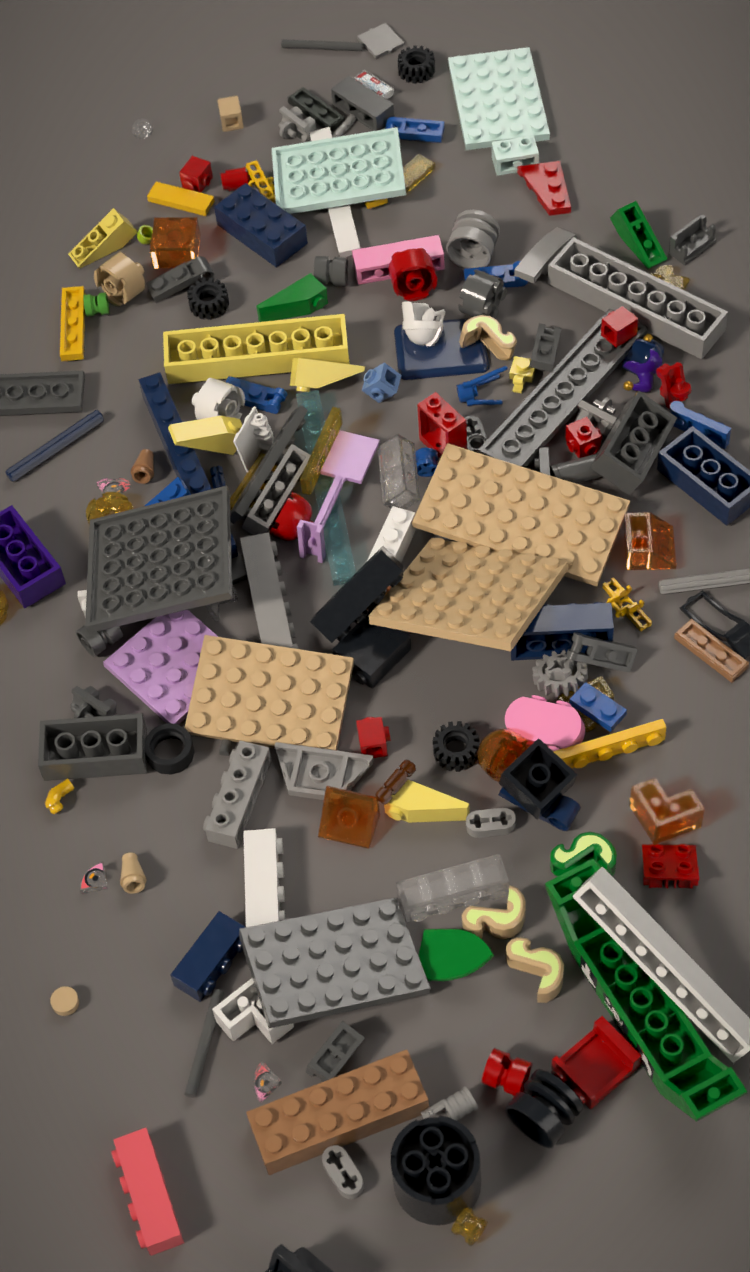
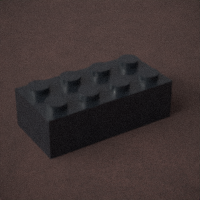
[310,546,404,643]

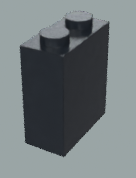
[333,609,411,689]

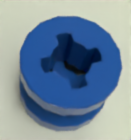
[414,448,438,477]

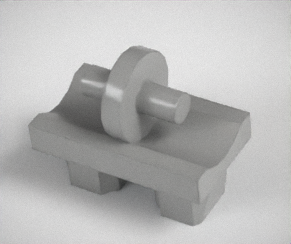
[279,106,316,143]
[575,397,617,439]

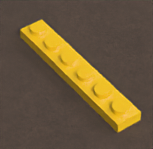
[553,719,667,768]

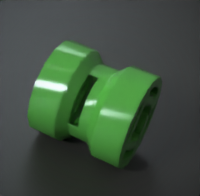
[83,292,109,317]

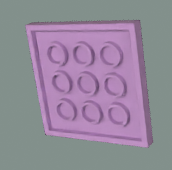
[103,610,218,725]

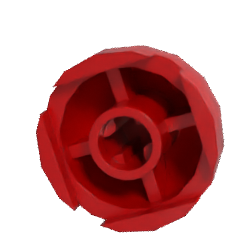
[270,491,314,541]

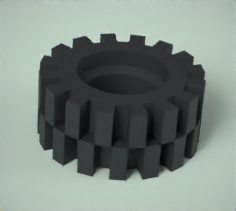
[397,45,435,84]
[187,278,229,320]
[433,721,480,772]

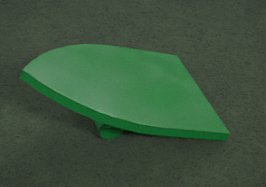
[418,929,494,981]

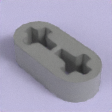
[466,808,516,838]
[322,1145,364,1199]

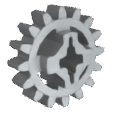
[532,650,588,697]

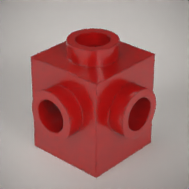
[566,417,602,458]

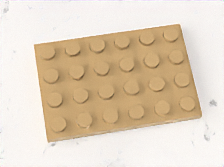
[185,635,354,751]

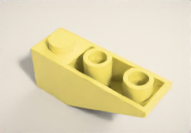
[68,208,138,268]

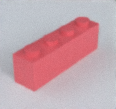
[111,1128,184,1256]

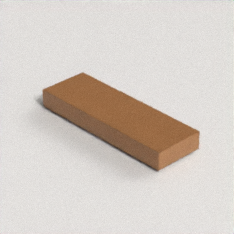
[674,618,749,683]

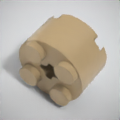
[94,252,145,306]

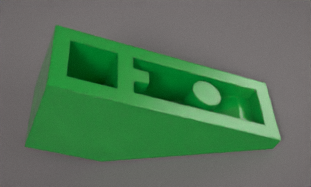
[610,201,668,269]
[256,273,328,322]

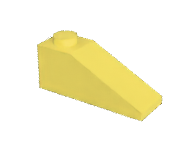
[290,358,365,393]
[168,416,242,455]
[384,780,470,823]

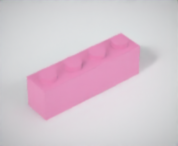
[352,235,445,285]

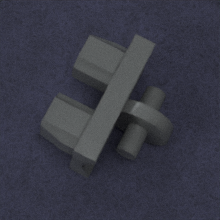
[71,686,117,718]

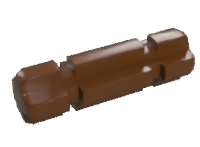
[375,759,416,805]

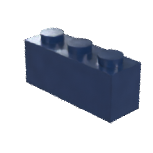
[170,911,246,1002]

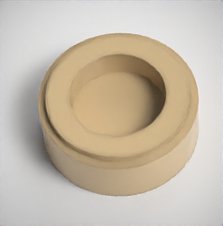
[50,987,79,1016]

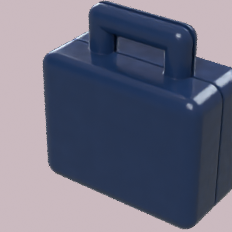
[394,318,490,380]

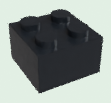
[499,738,578,819]

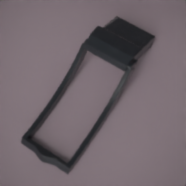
[679,590,750,659]

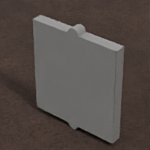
[357,23,404,59]

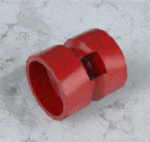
[481,1048,532,1096]

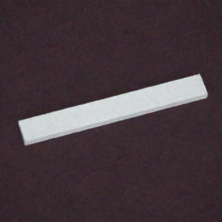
[310,127,360,257]

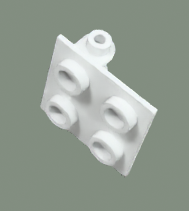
[233,406,275,472]

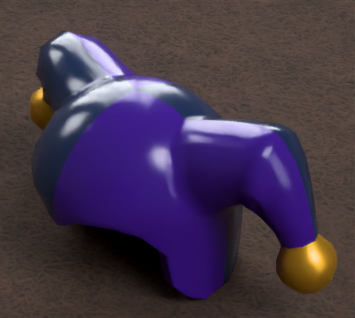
[622,334,664,393]

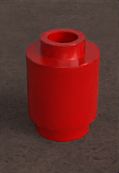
[220,167,252,192]

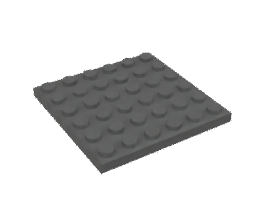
[85,486,232,633]

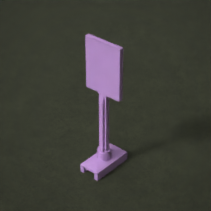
[297,431,380,563]

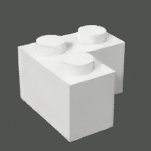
[212,978,294,1044]

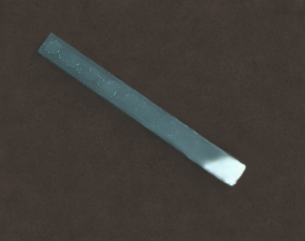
[296,390,356,586]

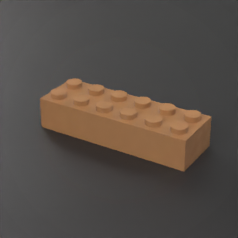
[246,1049,429,1175]

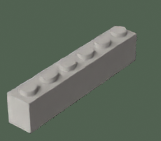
[240,532,298,649]

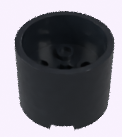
[391,1116,481,1225]

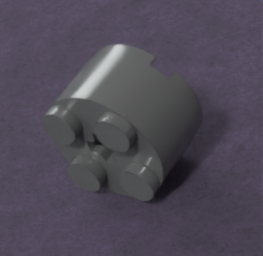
[459,269,507,319]

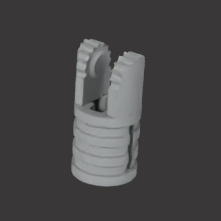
[421,1087,478,1121]

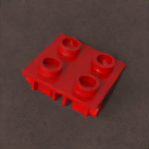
[642,844,700,889]

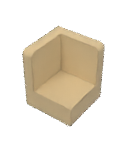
[217,96,244,132]

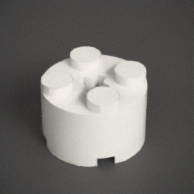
[192,377,245,420]

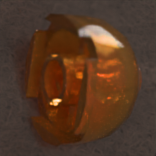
[477,728,529,782]

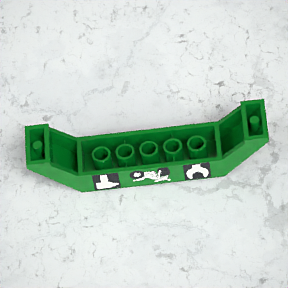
[545,859,747,1122]

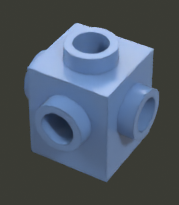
[362,362,401,403]

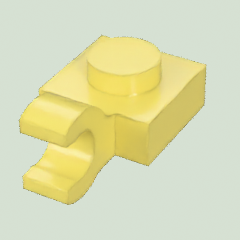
[509,356,536,394]

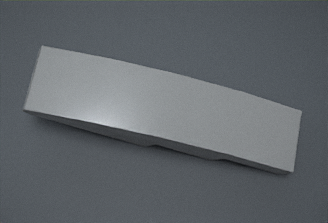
[514,227,576,283]

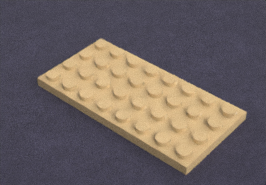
[412,443,630,587]

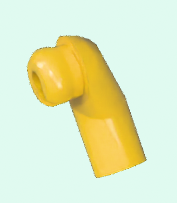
[45,778,75,814]

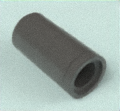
[550,454,602,484]

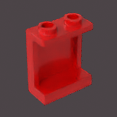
[551,1016,642,1110]

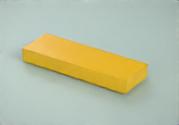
[147,182,215,216]

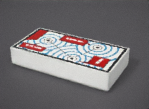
[353,70,394,99]

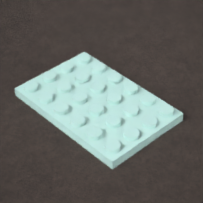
[448,47,550,150]
[272,127,406,214]

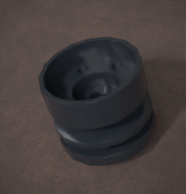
[505,1069,583,1148]

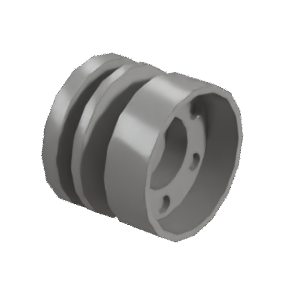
[446,209,500,269]

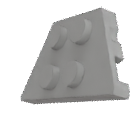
[275,742,374,802]

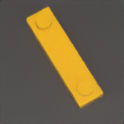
[60,286,85,361]

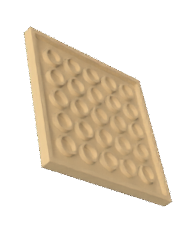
[369,538,568,651]

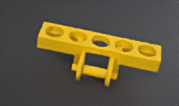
[245,160,276,204]
[602,577,652,632]

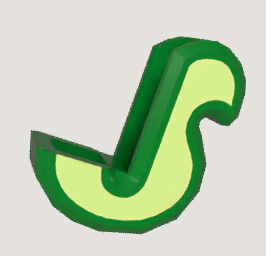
[550,832,617,877]

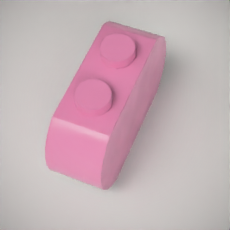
[505,695,585,751]

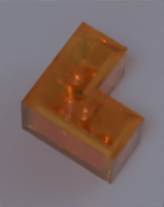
[629,778,705,845]

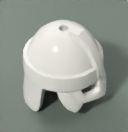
[402,301,445,346]

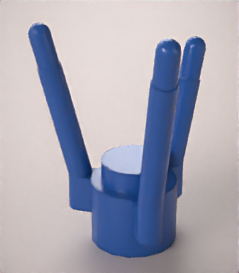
[456,366,508,406]

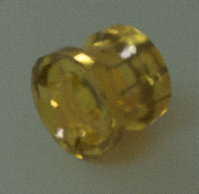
[451,1207,488,1246]

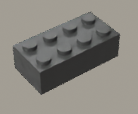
[590,391,677,495]
[38,713,147,781]

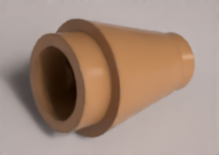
[131,449,154,484]

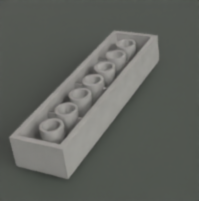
[548,237,728,359]

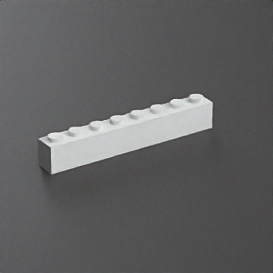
[572,867,750,1063]

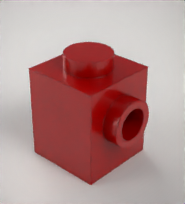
[179,156,213,193]
[601,306,638,348]
[356,717,391,758]

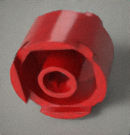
[389,248,437,301]

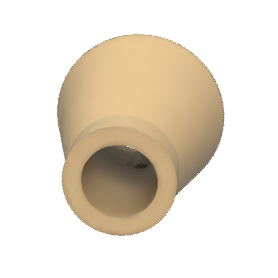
[120,853,147,894]

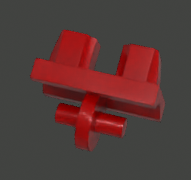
[656,362,692,409]

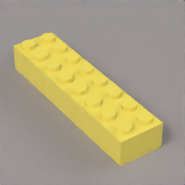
[163,314,349,384]

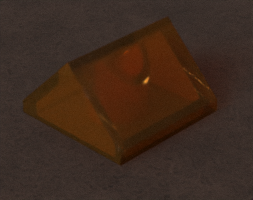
[318,786,380,849]

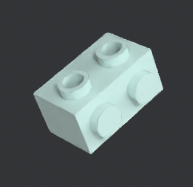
[492,135,539,176]

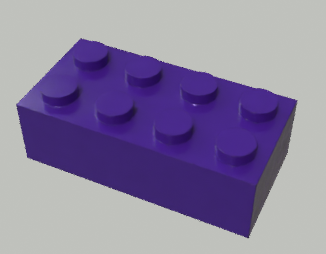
[0,505,66,609]

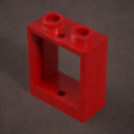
[417,392,467,459]

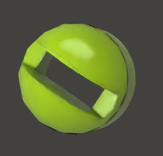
[137,225,156,245]

